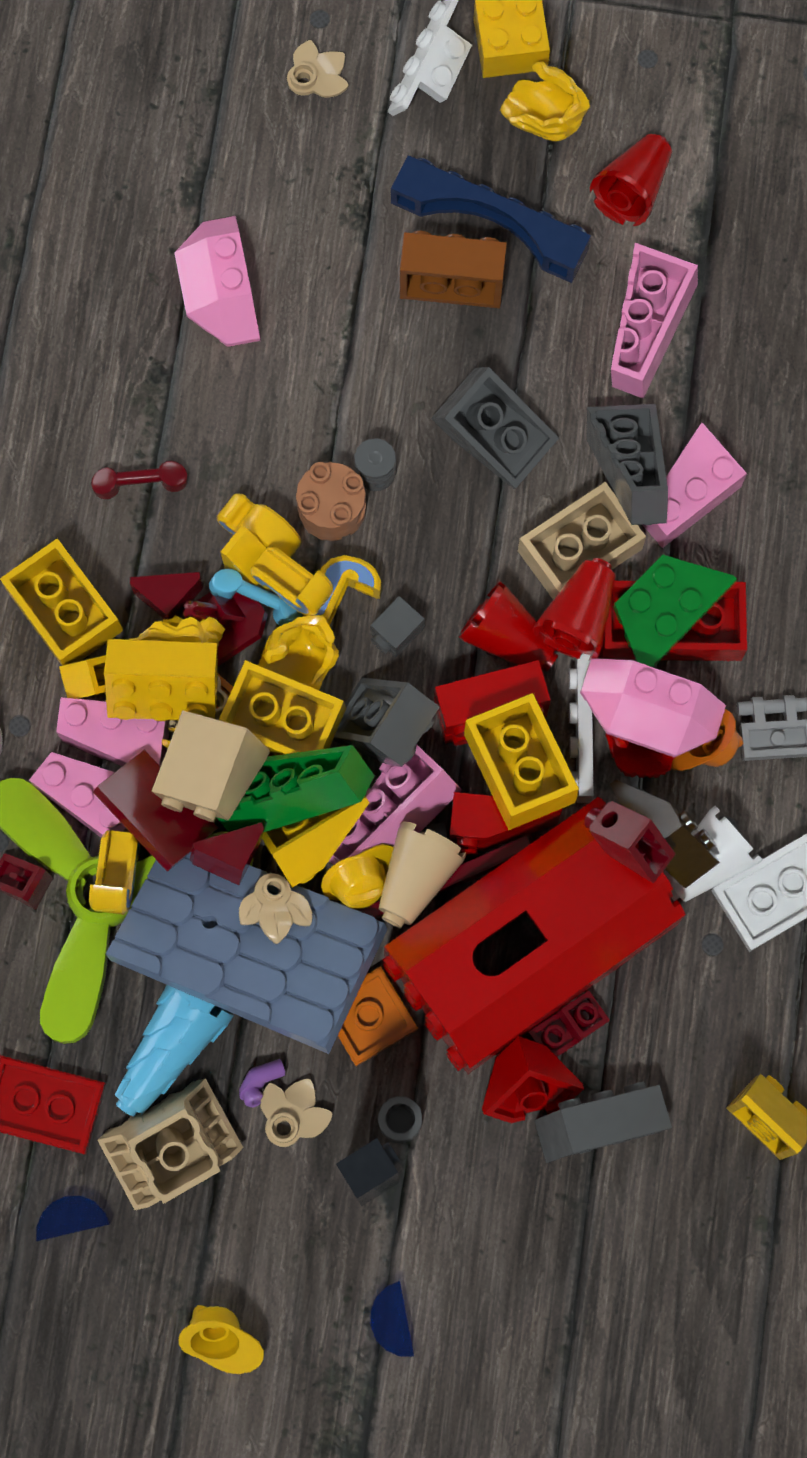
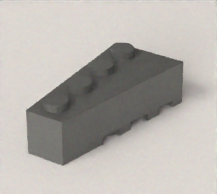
[587,404,668,525]

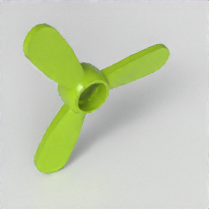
[0,778,254,1044]

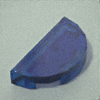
[36,1196,111,1242]
[370,1281,414,1357]

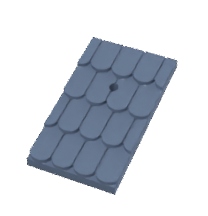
[106,853,387,1054]

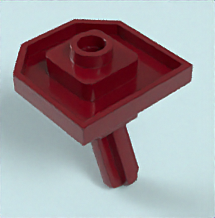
[182,592,268,667]

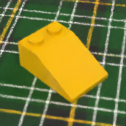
[262,796,369,888]
[726,1074,807,1160]

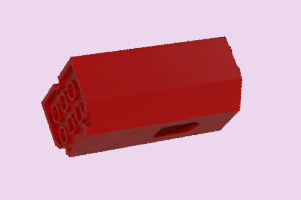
[382,797,686,1075]

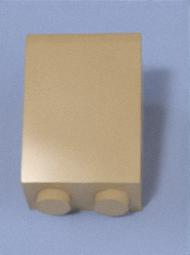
[152,710,270,822]

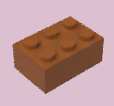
[400,231,507,308]

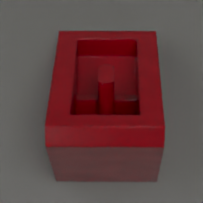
[130,572,203,619]
[190,822,264,885]
[0,853,53,910]

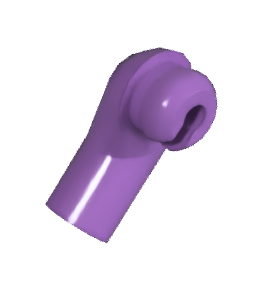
[239,1059,285,1108]

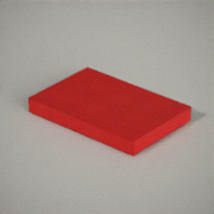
[0,1055,106,1155]

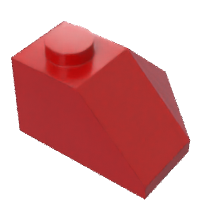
[482,1036,584,1123]

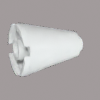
[663,806,762,902]

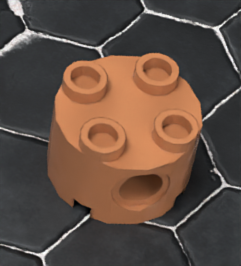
[296,462,366,541]

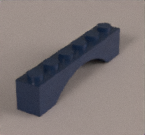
[391,155,591,283]

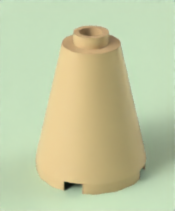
[378,821,466,928]

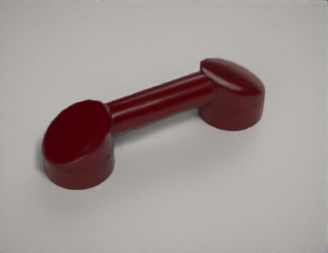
[91,460,188,499]

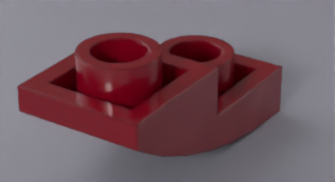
[526,991,610,1057]

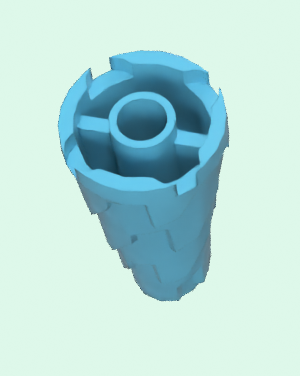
[115,985,234,1117]

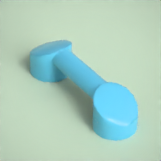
[209,569,302,626]

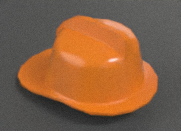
[671,709,744,771]

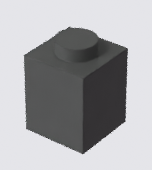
[370,596,425,657]

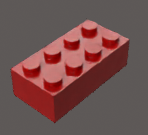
[601,581,747,661]

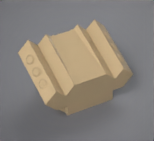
[97,1078,243,1210]

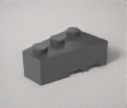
[534,1081,672,1163]

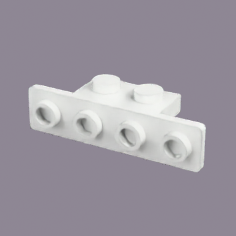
[388,0,472,116]

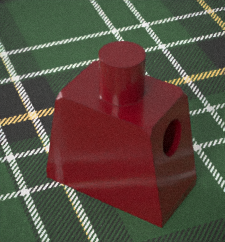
[584,801,676,883]

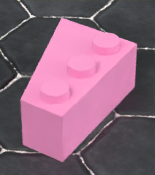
[642,423,747,548]
[29,752,130,838]

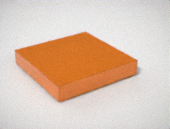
[338,966,418,1067]

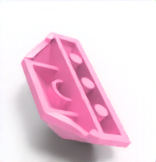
[175,216,260,347]
[580,658,726,757]

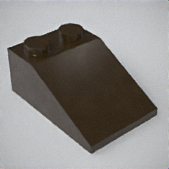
[610,780,720,888]

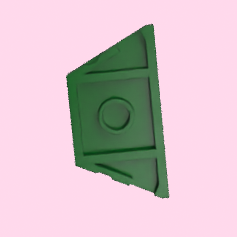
[613,555,737,667]

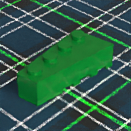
[217,745,375,833]

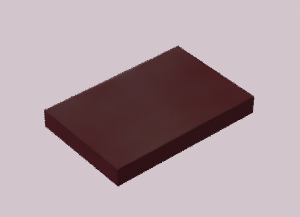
[93,749,218,872]

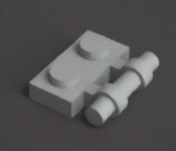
[737,695,807,761]

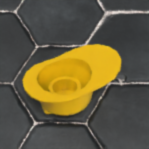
[321,844,394,910]
[179,1305,264,1374]

